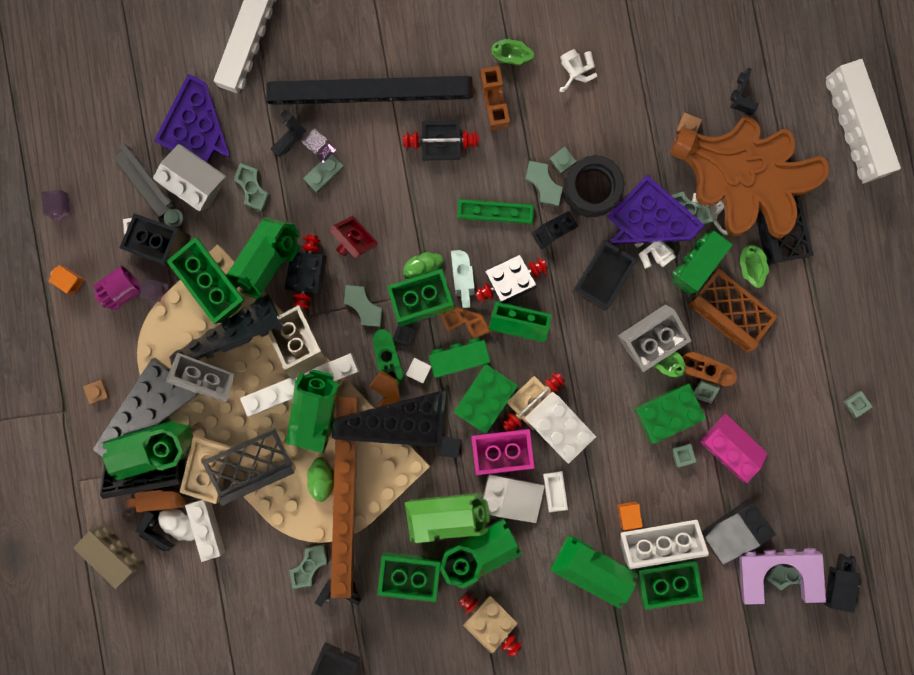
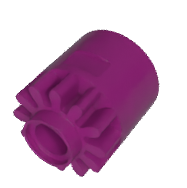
[93,265,142,311]

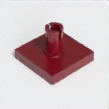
[329,216,378,259]

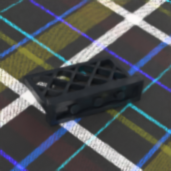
[756,195,814,265]
[202,428,296,506]

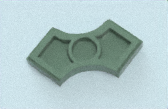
[525,160,563,206]
[234,163,270,212]
[672,191,714,225]
[344,285,382,327]
[289,543,328,589]
[764,564,800,591]

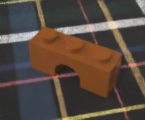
[480,66,510,131]

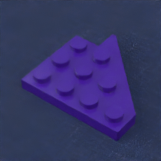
[154,74,231,164]
[607,175,705,245]

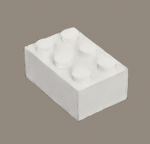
[524,392,596,464]

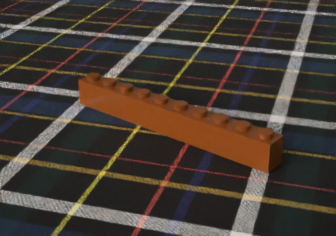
[331,397,359,598]

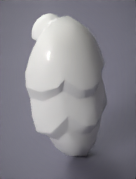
[158,509,195,541]

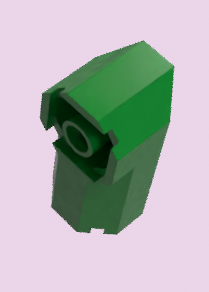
[226,217,300,299]
[286,370,339,454]
[103,421,194,481]
[440,518,523,589]
[549,534,639,609]

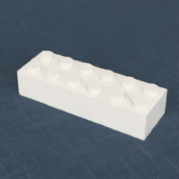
[826,59,901,184]

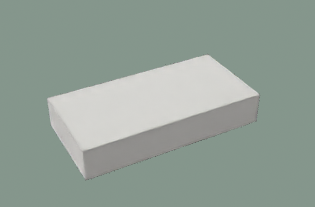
[543,471,568,513]

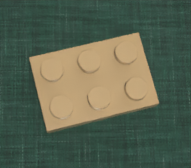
[180,436,232,504]

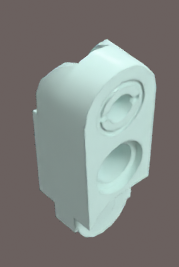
[451,250,475,308]

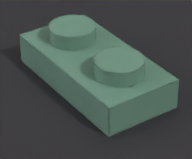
[303,152,344,193]

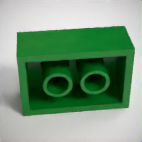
[671,231,733,295]
[387,269,455,327]
[453,364,518,434]
[633,384,706,444]
[377,552,441,602]
[635,559,704,610]

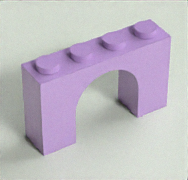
[739,548,826,604]

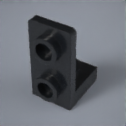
[730,68,759,116]
[271,110,306,157]
[531,211,578,250]
[135,510,175,551]
[315,579,362,607]

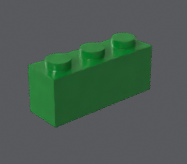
[489,301,552,343]
[428,338,490,378]

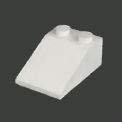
[483,473,545,523]

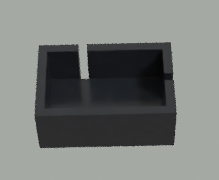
[572,240,637,311]
[311,642,361,675]

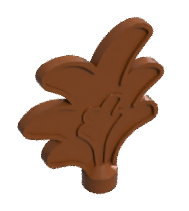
[669,116,829,238]

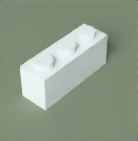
[185,499,226,562]

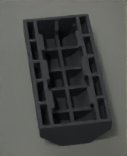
[100,459,185,499]

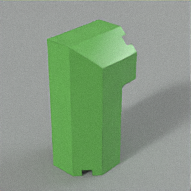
[405,493,490,543]

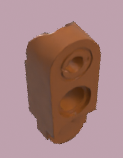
[682,352,737,387]
[126,487,186,512]

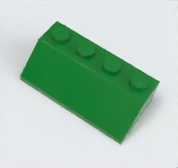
[167,237,245,324]

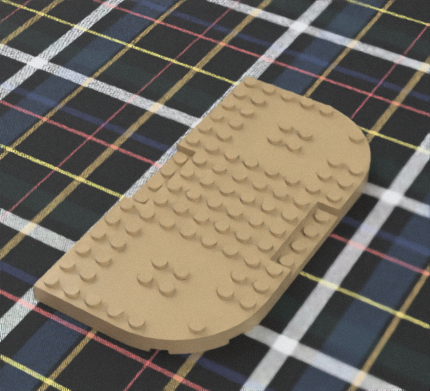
[137,244,430,543]

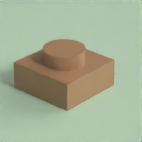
[676,112,702,132]
[83,380,110,404]

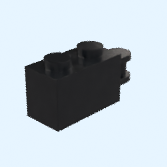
[824,553,861,613]

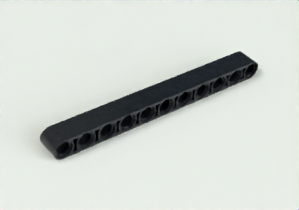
[266,76,473,105]

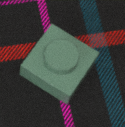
[549,147,576,174]
[693,379,720,403]
[843,391,872,418]
[671,443,696,467]

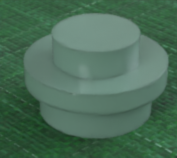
[164,209,184,228]

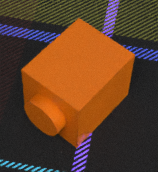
[48,265,85,295]
[617,502,643,532]

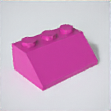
[699,413,768,483]
[471,429,534,475]

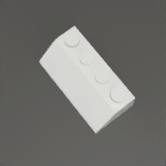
[620,520,709,569]

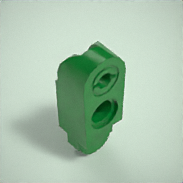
[372,329,404,385]

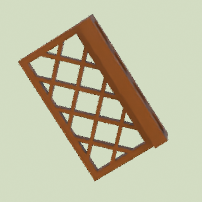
[688,268,778,353]

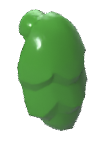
[491,39,534,66]
[740,245,769,288]
[403,252,444,279]
[654,352,685,377]
[307,457,334,502]

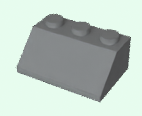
[153,144,227,211]
[618,304,692,372]
[166,353,234,402]

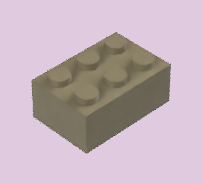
[268,305,327,380]
[73,525,145,589]

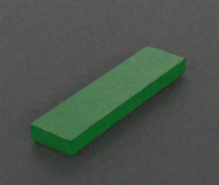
[457,199,534,225]

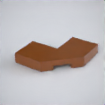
[440,306,491,339]
[370,371,400,407]

